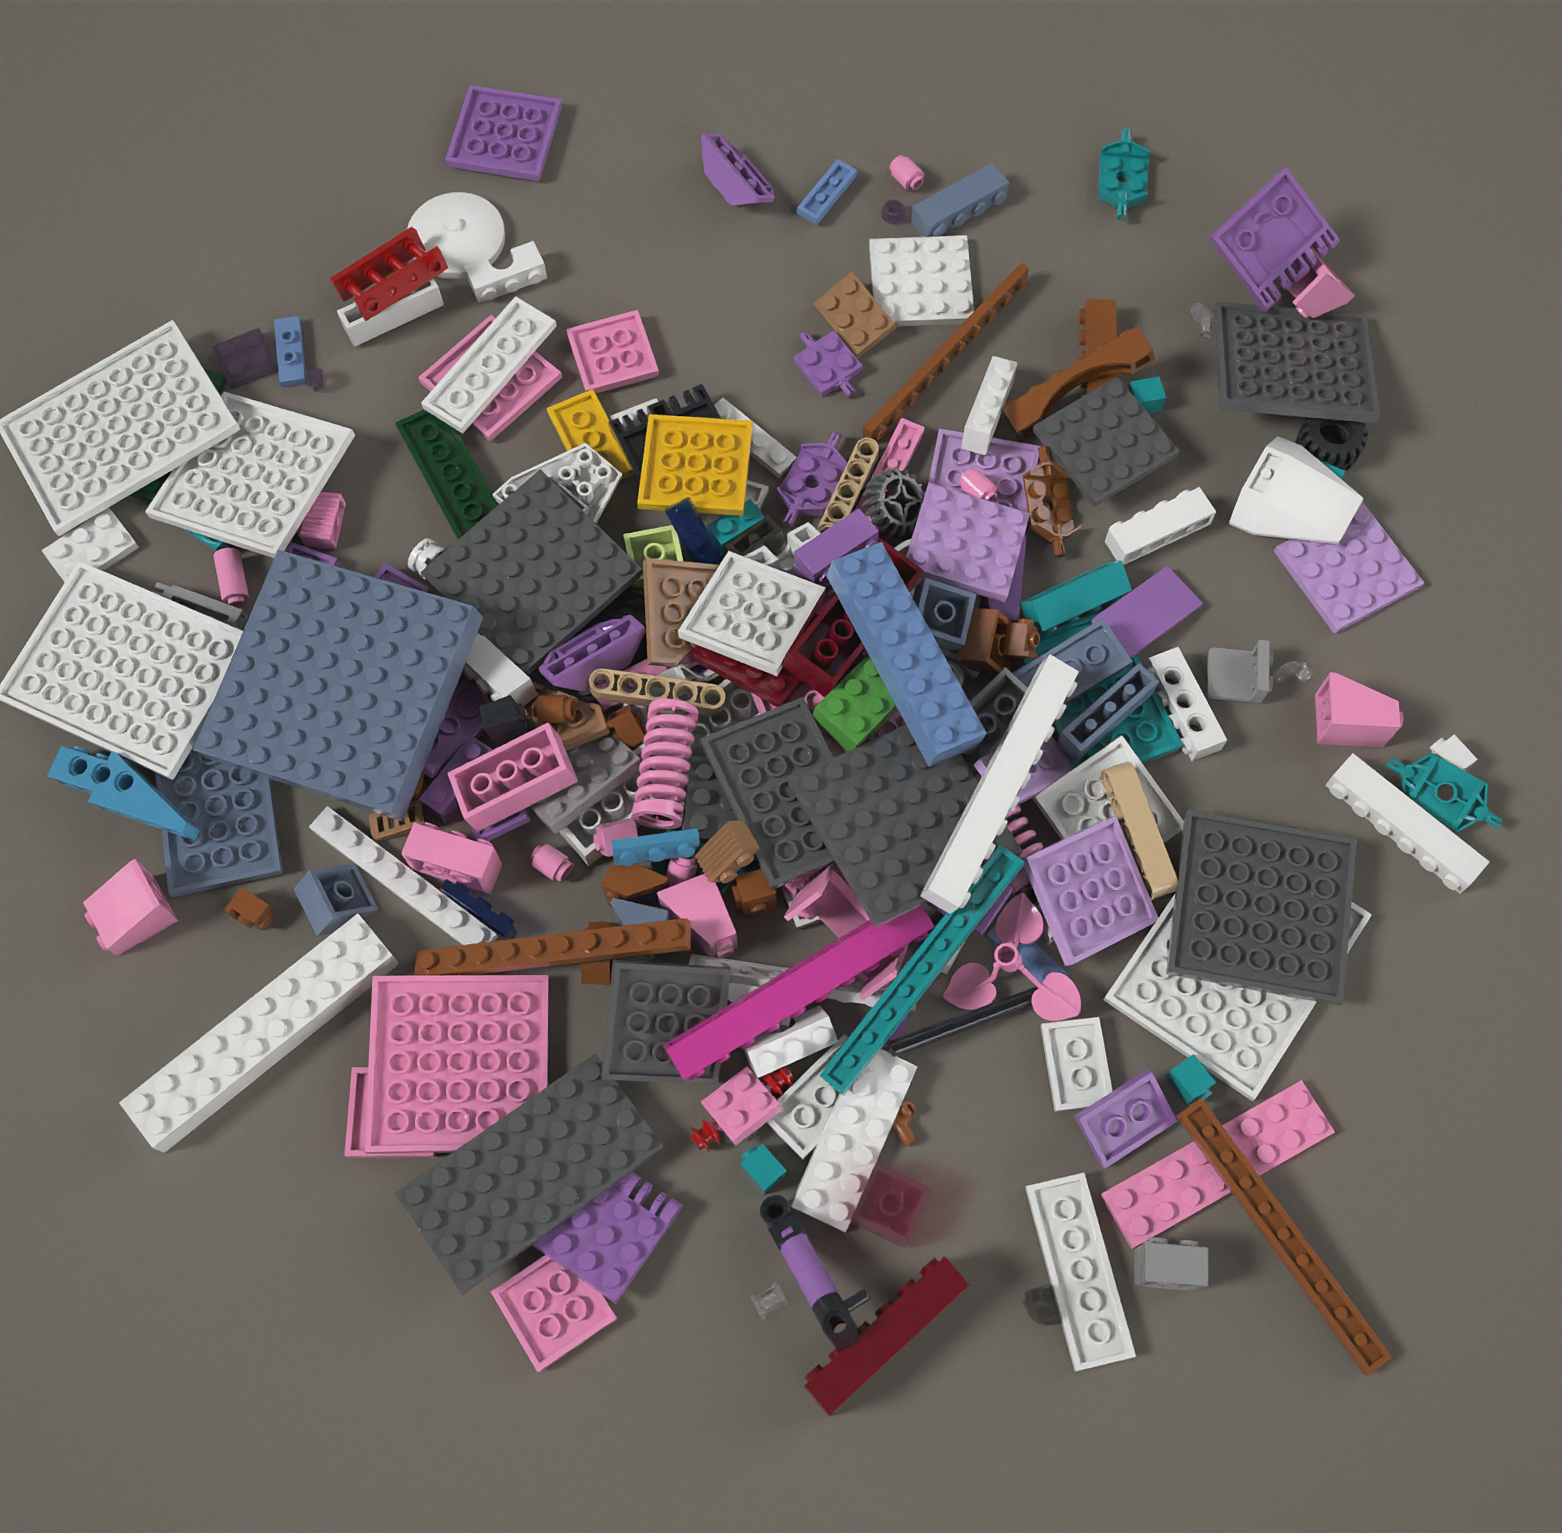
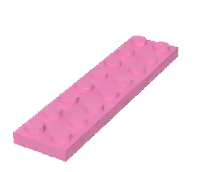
[1100,1080,1335,1249]

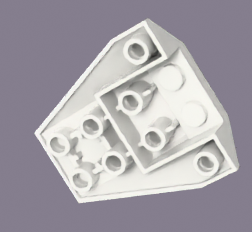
[1229,436,1363,544]
[493,443,623,523]

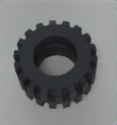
[1295,417,1368,470]

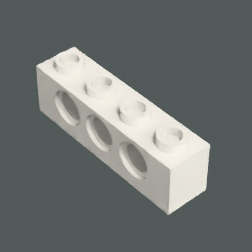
[1145,647,1227,761]

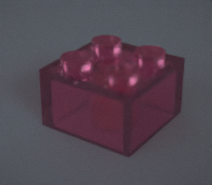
[850,1163,931,1248]

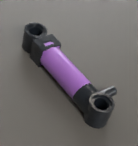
[760,1195,870,1349]

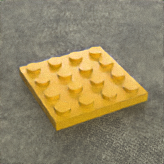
[637,414,753,516]

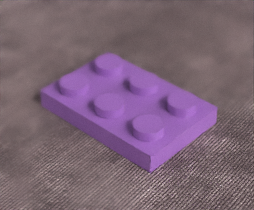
[1074,1069,1177,1169]

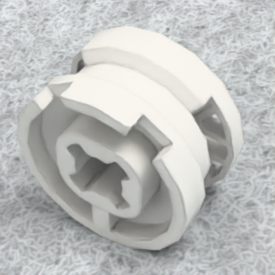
[408,538,446,580]

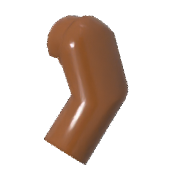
[892,1100,918,1147]

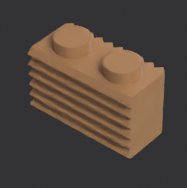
[694,819,760,883]

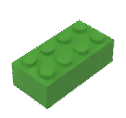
[812,654,898,752]

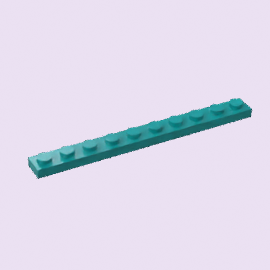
[819,845,1025,1096]

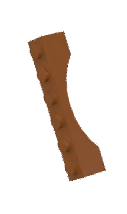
[1002,326,1155,442]

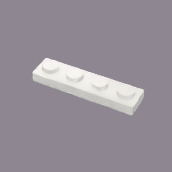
[714,397,797,479]

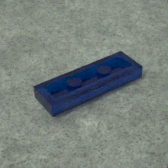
[665,497,723,565]
[440,879,517,940]

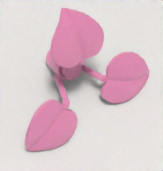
[943,893,1081,1021]

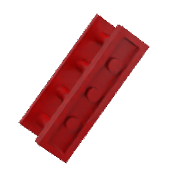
[329,227,448,321]

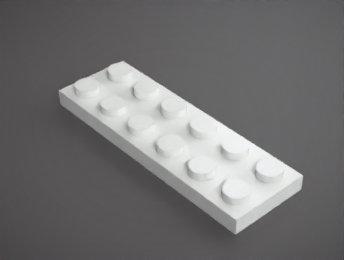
[421,296,556,433]
[790,1049,917,1232]
[1025,1173,1136,1371]

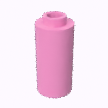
[213,548,249,608]

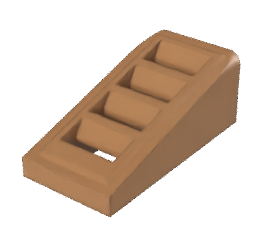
[368,800,427,842]

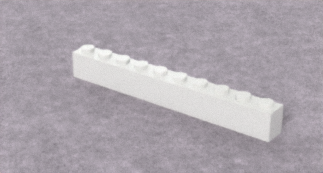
[920,655,1079,914]

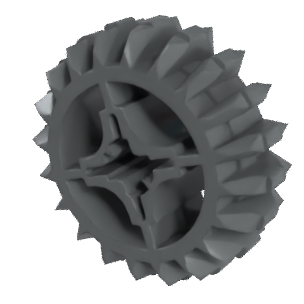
[862,468,926,539]

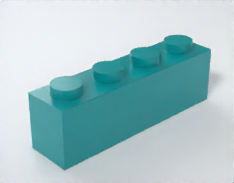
[1020,560,1132,635]

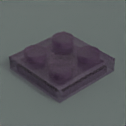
[212,328,279,390]

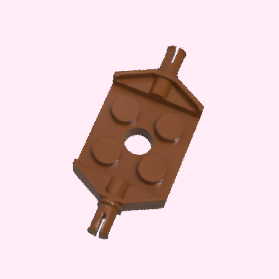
[1022,446,1081,558]

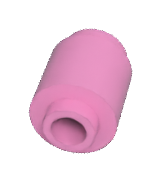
[889,155,924,191]
[958,468,997,502]
[530,843,574,882]
[665,855,699,887]

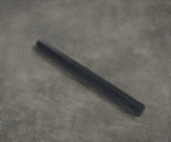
[888,986,1039,1057]

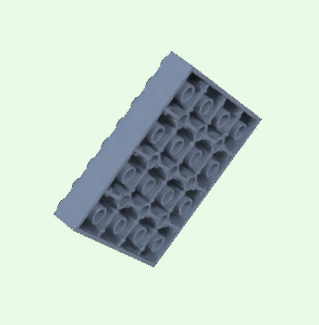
[193,550,483,821]

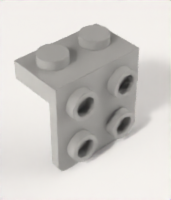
[1207,640,1274,703]

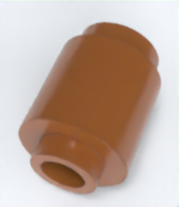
[533,695,576,723]

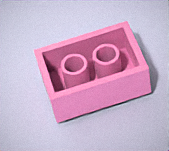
[401,822,503,895]

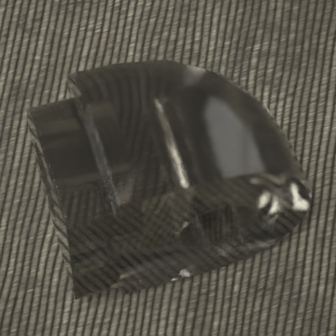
[1023,1284,1061,1326]

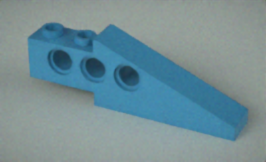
[47,746,200,841]

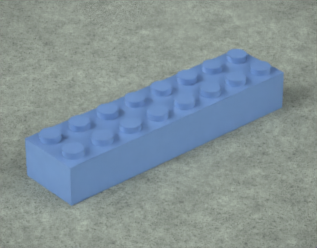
[827,542,986,767]

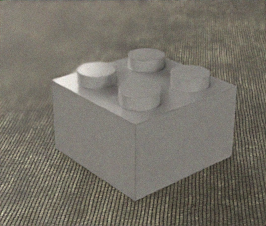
[1134,1238,1208,1291]

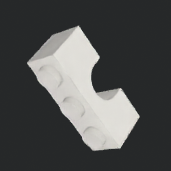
[464,241,547,304]
[743,522,821,575]
[744,1005,838,1078]

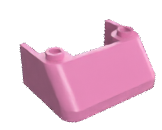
[1288,247,1355,319]
[784,863,910,1000]

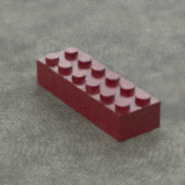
[782,539,924,697]
[804,1256,970,1417]

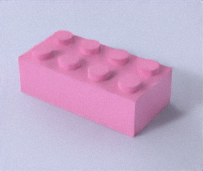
[447,723,578,832]

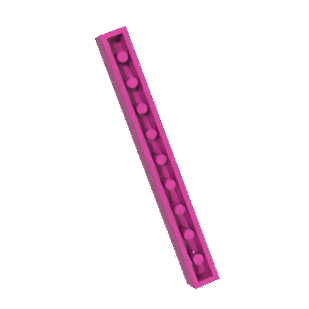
[662,905,934,1080]

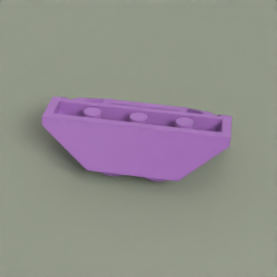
[701,133,775,206]
[539,615,646,692]

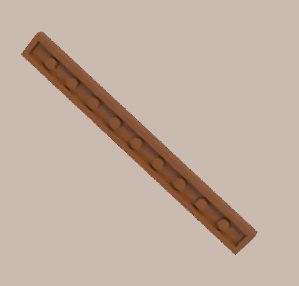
[862,263,1029,440]
[414,918,691,976]
[1176,1098,1392,1376]

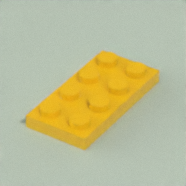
[546,389,634,480]

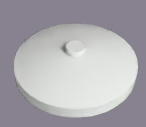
[407,192,505,279]

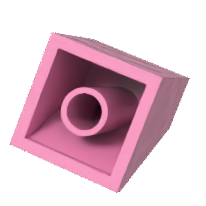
[1315,672,1404,748]
[83,859,178,956]
[657,873,738,959]

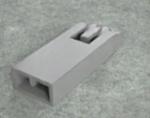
[152,582,248,630]

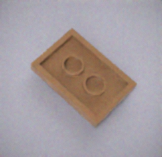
[813,272,897,359]

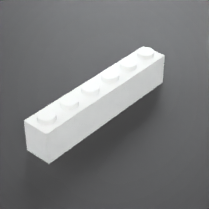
[1325,754,1489,893]

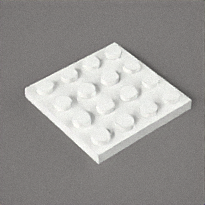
[869,235,974,327]
[678,551,826,676]
[1032,736,1184,843]

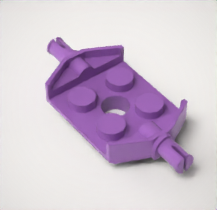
[776,431,847,528]

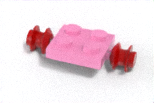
[690,1066,794,1152]

